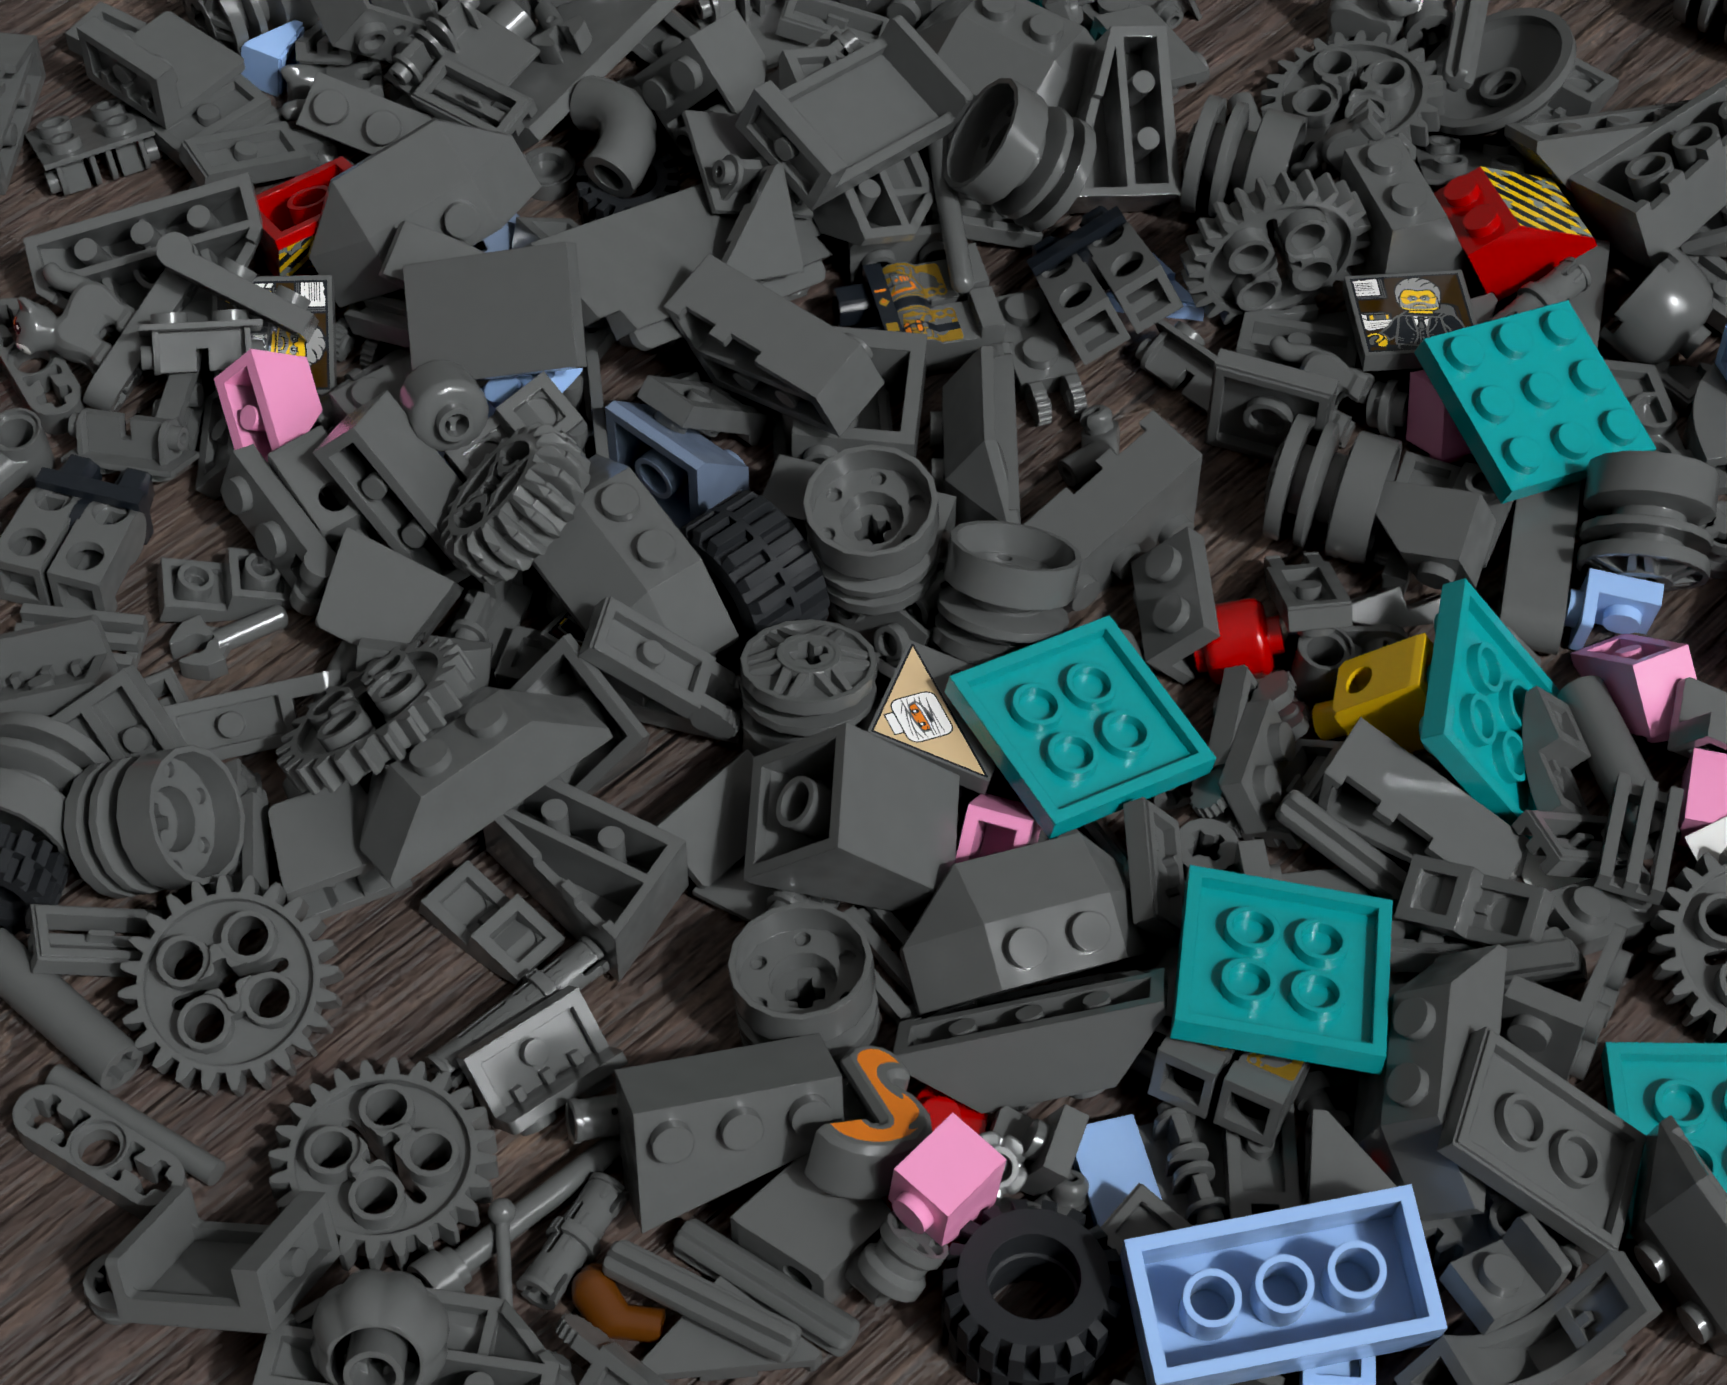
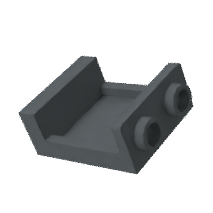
[105,1186,341,1334]

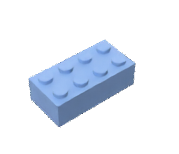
[1120,1184,1448,1385]

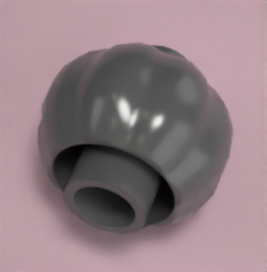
[310,1269,450,1385]

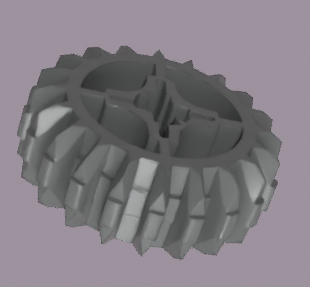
[440,422,591,585]

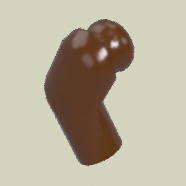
[571,1263,665,1344]

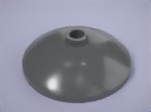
[1425,8,1577,136]

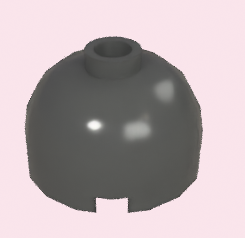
[1599,247,1713,365]

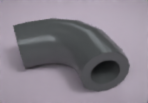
[570,75,656,198]

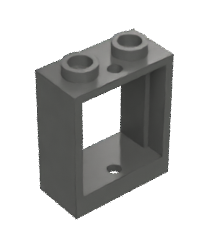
[310,0,439,64]
[792,326,928,464]

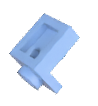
[1564,568,1665,651]

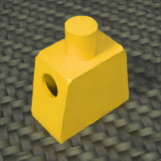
[1312,633,1434,753]

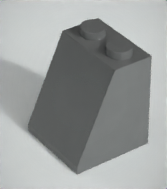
[1340,136,1483,299]
[744,722,960,914]

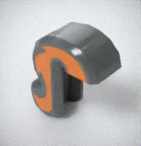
[804,1045,932,1200]

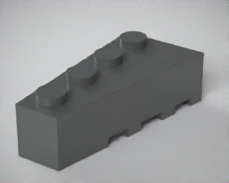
[1568,78,1727,270]

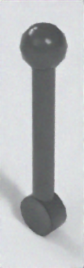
[488,1198,516,1307]

